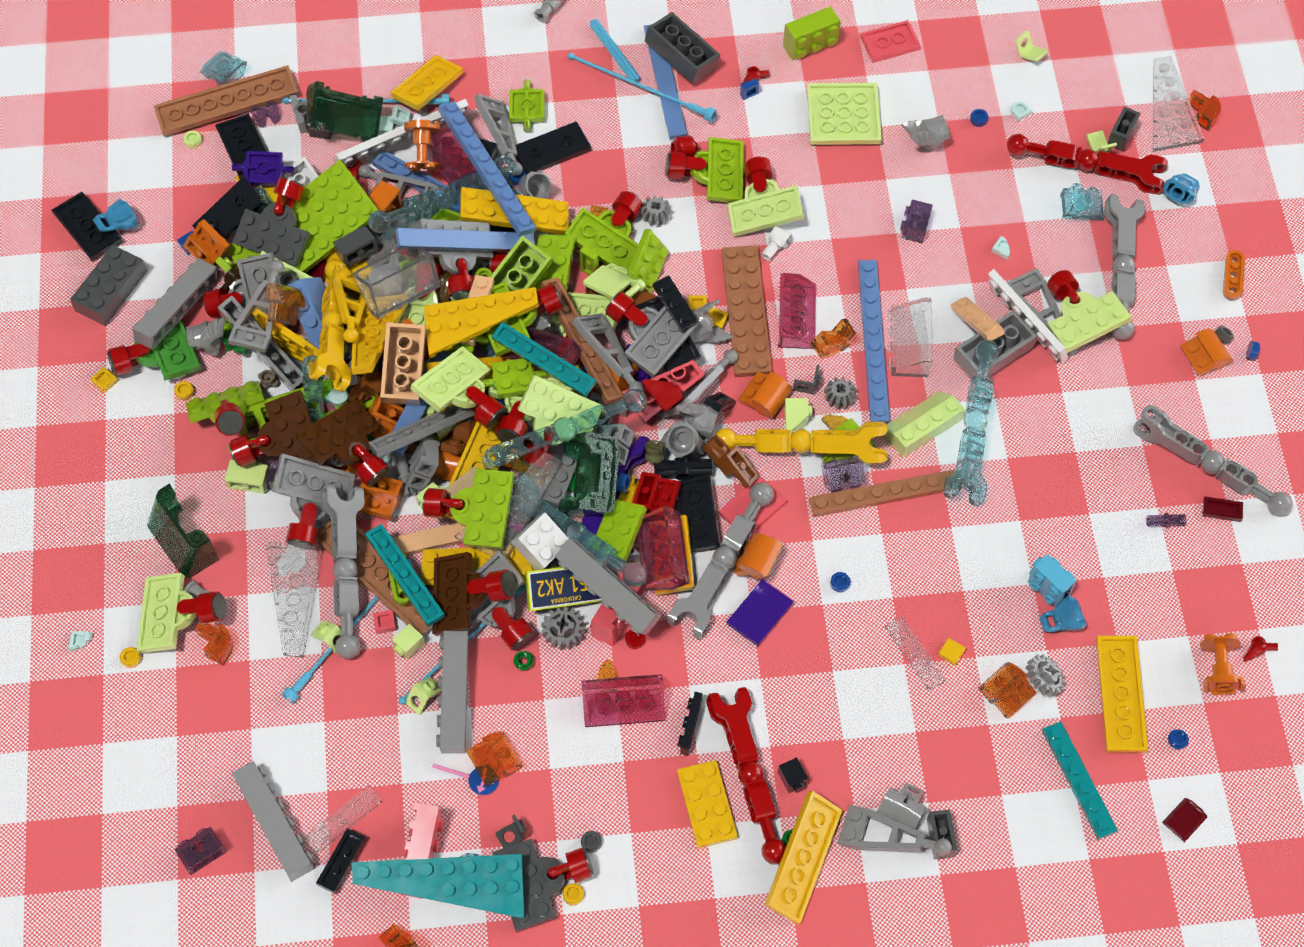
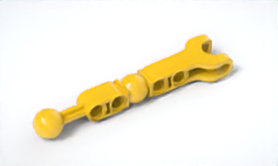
[309,259,351,393]
[714,421,888,463]

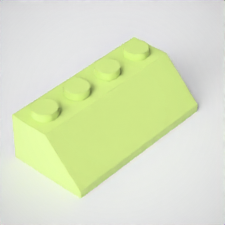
[884,391,965,458]

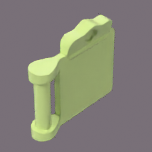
[583,263,646,299]

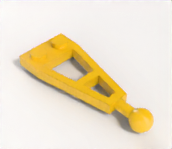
[332,265,369,343]

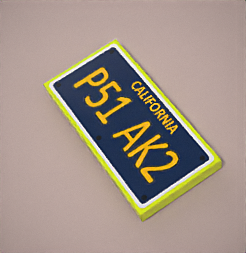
[525,562,603,611]

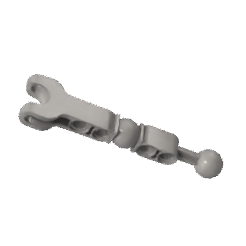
[1104,194,1145,340]
[1133,405,1293,516]
[667,482,774,640]
[321,484,365,659]

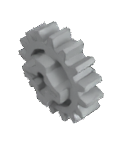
[541,606,584,649]
[1025,654,1066,697]

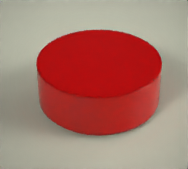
[625,629,645,649]

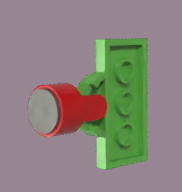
[107,320,201,381]

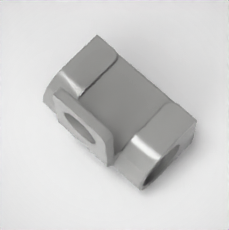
[877,783,927,829]

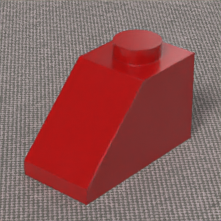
[641,379,684,413]

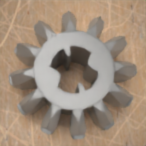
[640,195,671,226]
[824,377,856,409]

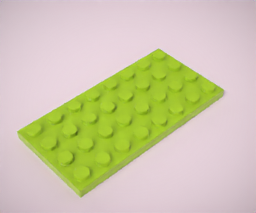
[227,159,381,273]

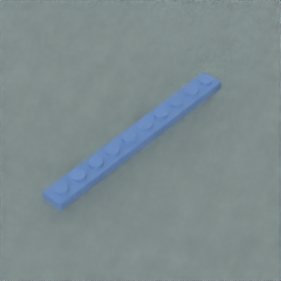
[438,102,536,236]
[372,149,516,232]
[858,260,890,424]

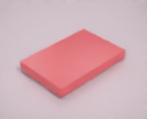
[860,20,921,63]
[718,476,787,533]

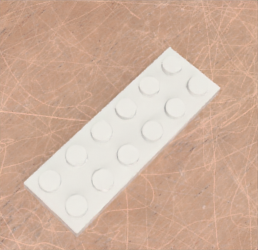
[988,269,1068,364]

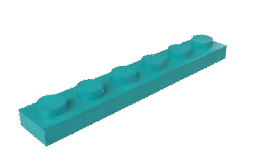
[492,322,597,397]
[365,524,445,627]
[1042,721,1118,840]

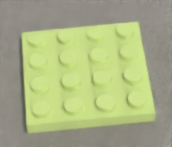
[807,83,881,145]

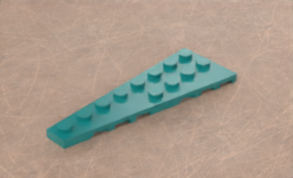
[352,854,524,918]

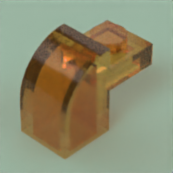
[1187,90,1221,131]
[811,319,856,357]
[195,622,233,666]
[378,923,419,947]

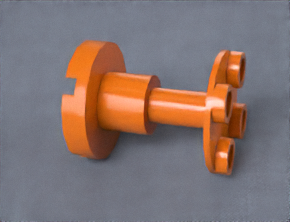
[404,120,440,172]
[1200,633,1245,696]

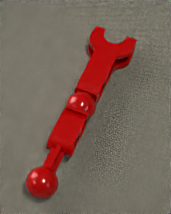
[1007,134,1168,194]
[706,687,786,865]

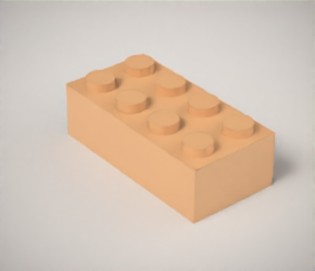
[380,322,426,405]

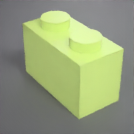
[224,460,271,494]

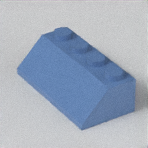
[284,277,326,349]

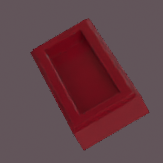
[1202,496,1243,522]

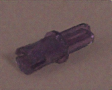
[1146,513,1186,528]

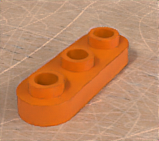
[1223,250,1245,300]

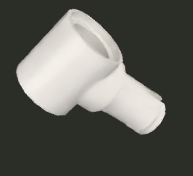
[761,226,793,261]

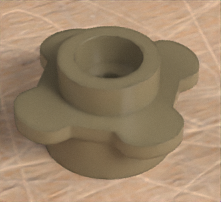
[258,370,278,389]

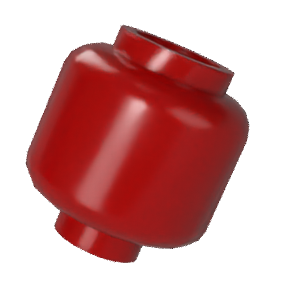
[670,135,698,157]

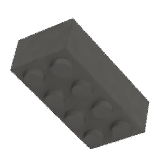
[644,12,721,84]
[70,245,147,326]

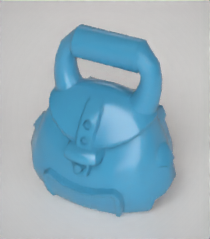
[1163,173,1200,205]
[93,199,138,232]
[1039,596,1087,632]

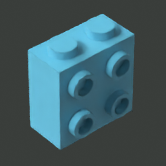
[1028,554,1076,607]

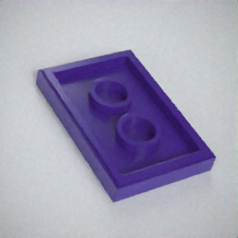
[726,579,794,647]

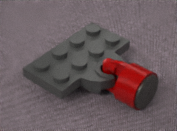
[232,176,311,267]
[492,838,594,933]

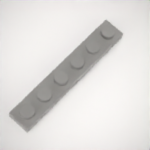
[368,405,475,458]

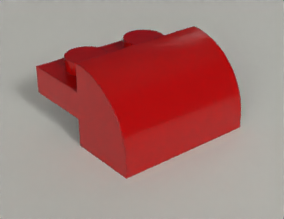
[632,472,681,519]

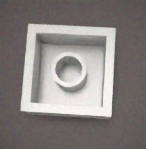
[511,513,568,570]

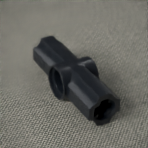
[654,456,712,481]

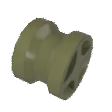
[645,440,664,463]

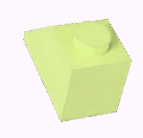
[784,398,812,432]

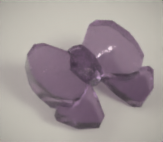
[251,101,281,128]

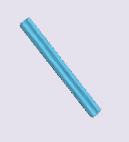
[590,19,640,82]

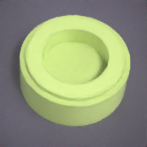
[183,130,202,149]

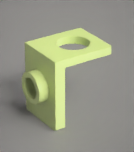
[1015,31,1048,62]
[1086,130,1117,154]
[310,620,341,654]
[406,677,442,715]

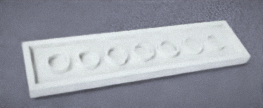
[333,99,468,165]

